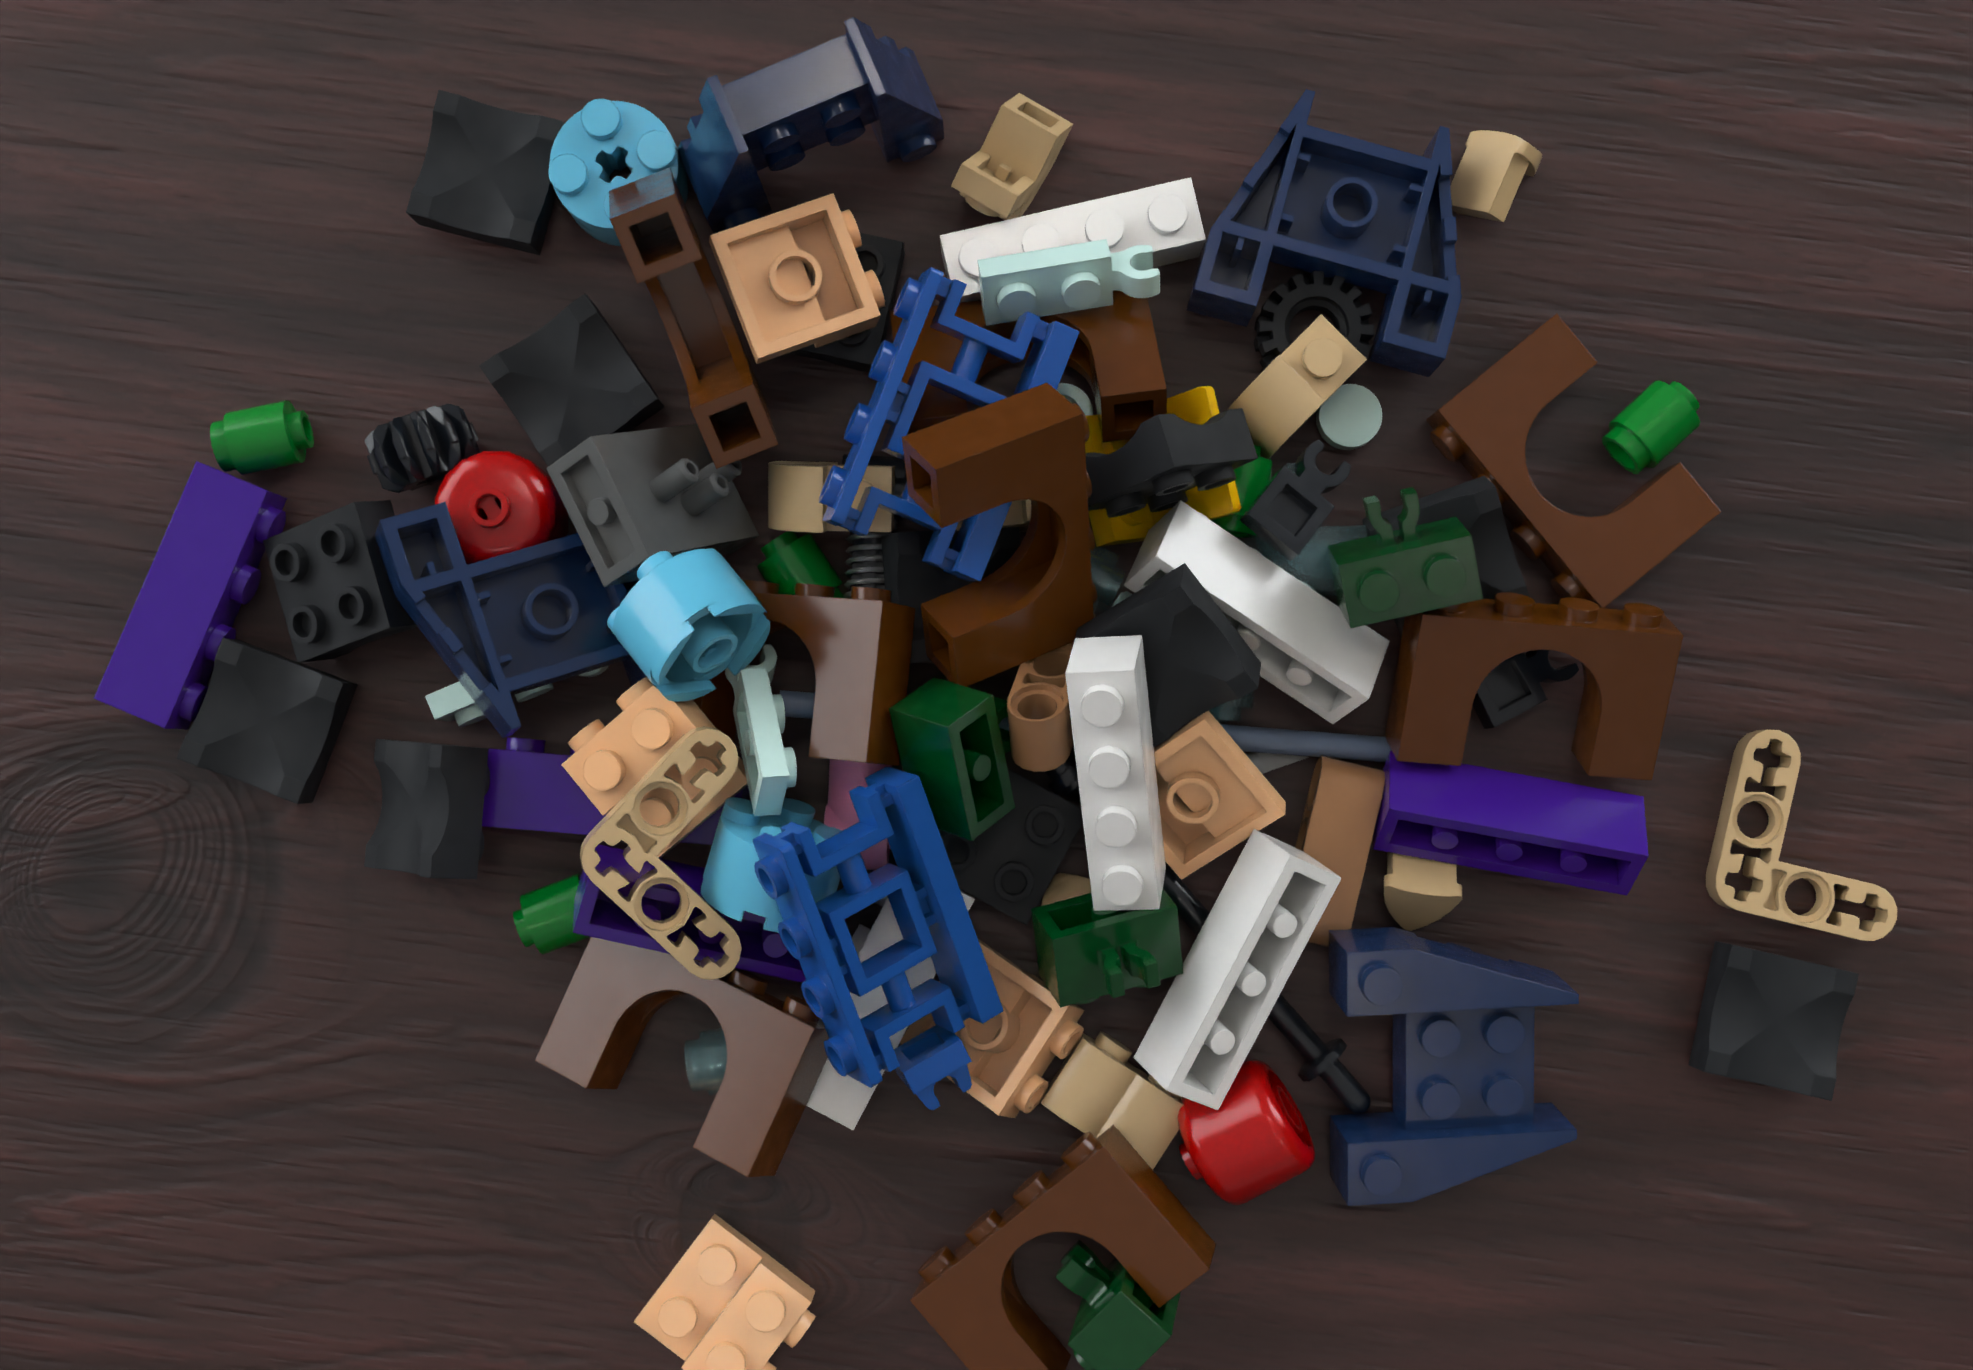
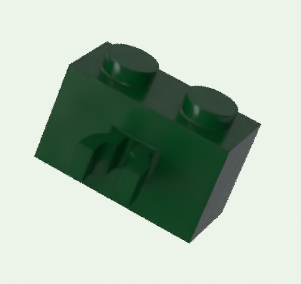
[1327,487,1483,628]
[889,677,1015,841]
[1031,889,1183,1007]
[1055,1240,1181,1370]

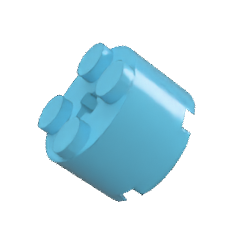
[548,99,688,246]
[607,548,770,702]
[701,797,842,933]

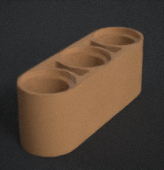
[1007,611,1096,772]
[1295,755,1385,947]

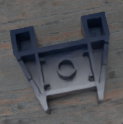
[677,17,944,234]
[1186,89,1462,377]
[375,502,651,738]
[1329,927,1579,1206]

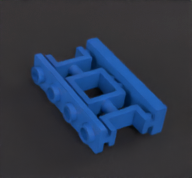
[819,267,1080,581]
[753,766,1004,1088]

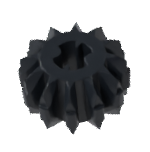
[364,404,480,493]

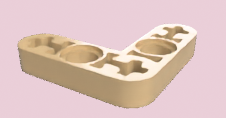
[580,726,742,980]
[1706,730,1897,941]

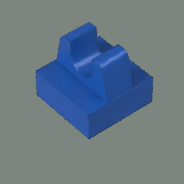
[894,1025,972,1110]

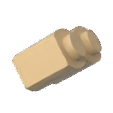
[1041,1031,1184,1170]

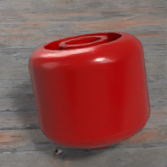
[435,451,569,565]
[1178,1059,1315,1205]

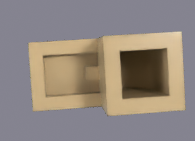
[951,93,1073,220]
[1227,314,1367,459]
[768,461,895,533]

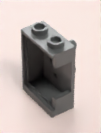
[546,424,759,587]

